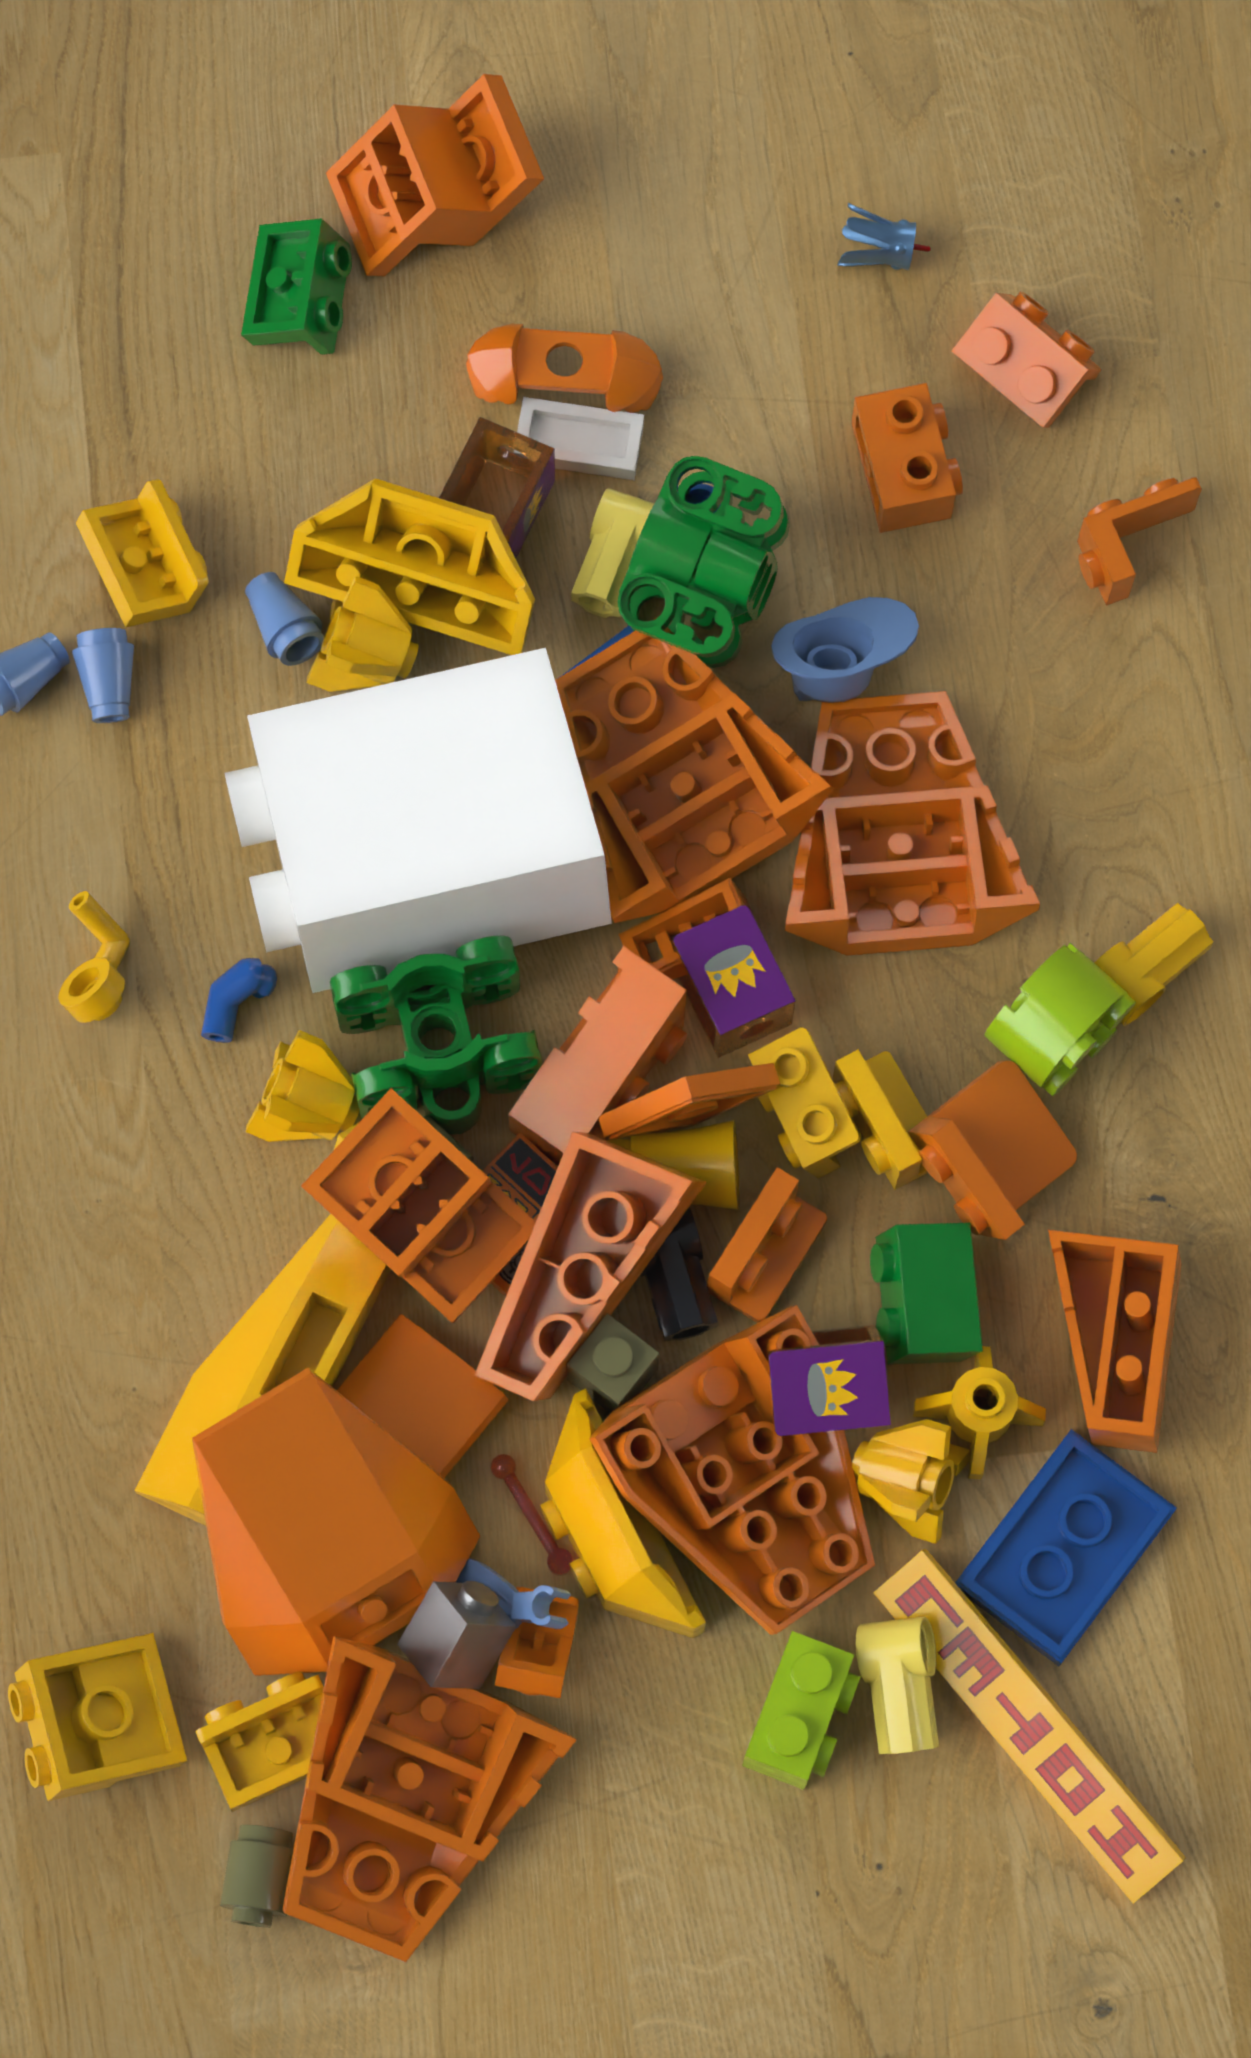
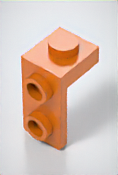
[1077,477,1202,606]

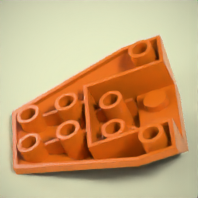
[589,1305,875,1635]
[192,1368,480,1676]

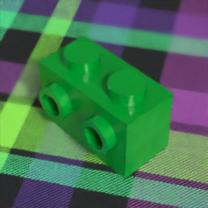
[870,1222,983,1365]

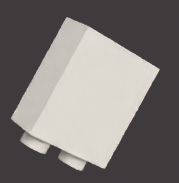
[224,648,612,993]

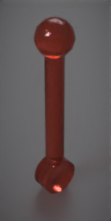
[490,1454,573,1576]

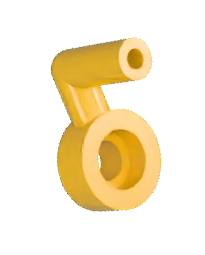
[58,891,130,1023]

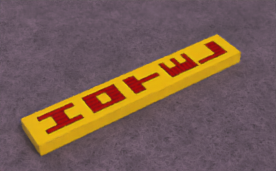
[873,1549,1187,1904]

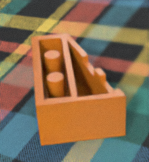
[1048,1230,1182,1453]

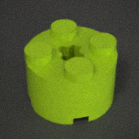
[984,943,1136,1096]

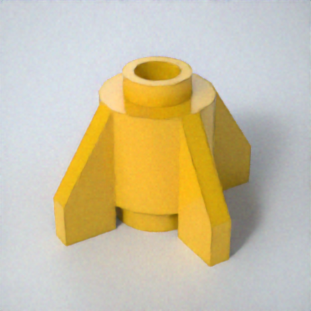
[307,576,419,692]
[245,1030,359,1142]
[913,1346,1046,1480]
[852,1419,971,1544]

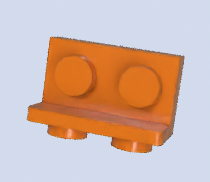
[708,1167,827,1323]

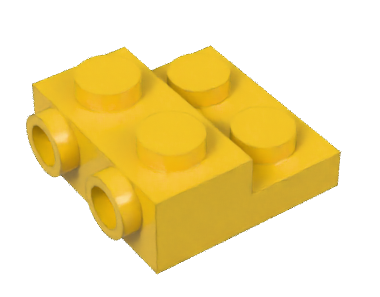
[8,1633,187,1802]

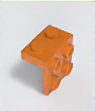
[908,1060,1077,1240]

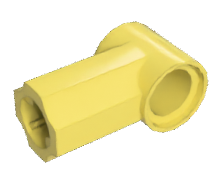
[571,488,654,618]
[856,1617,939,1754]

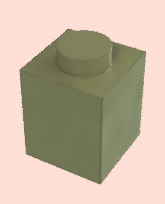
[567,1313,659,1413]

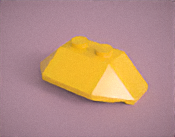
[284,478,535,655]
[539,1388,706,1638]

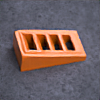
[619,878,757,980]

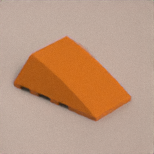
[555,617,833,923]
[785,691,1040,956]
[282,1636,577,1962]

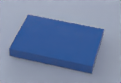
[955,1429,1177,1667]

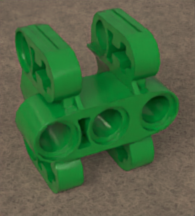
[617,456,790,668]
[329,936,542,1135]

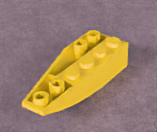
[135,1214,391,1526]

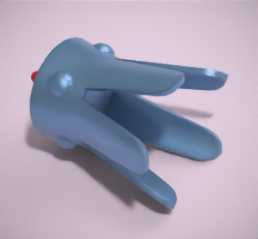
[837,203,931,270]

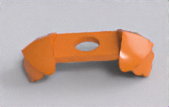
[466,323,663,413]

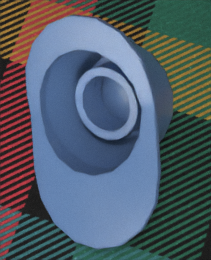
[771,597,919,703]

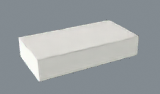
[513,397,644,480]

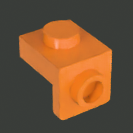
[495,1587,579,1698]

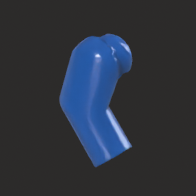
[201,958,277,1043]

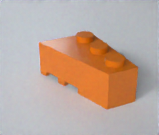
[508,946,687,1165]

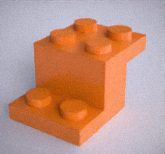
[326,74,544,277]
[301,1088,536,1324]

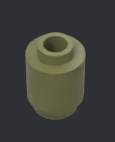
[220,1825,293,1928]

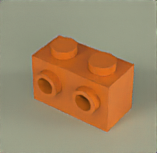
[851,383,963,533]

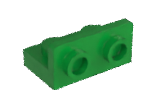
[241,218,352,355]

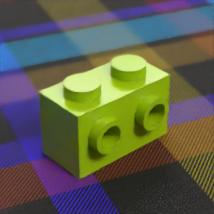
[742,1631,861,1790]

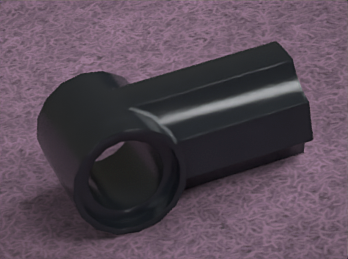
[640,1207,718,1342]

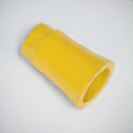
[607,1120,740,1210]

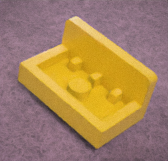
[76,479,209,628]
[748,1027,861,1179]
[832,1049,928,1190]
[195,1671,324,1812]

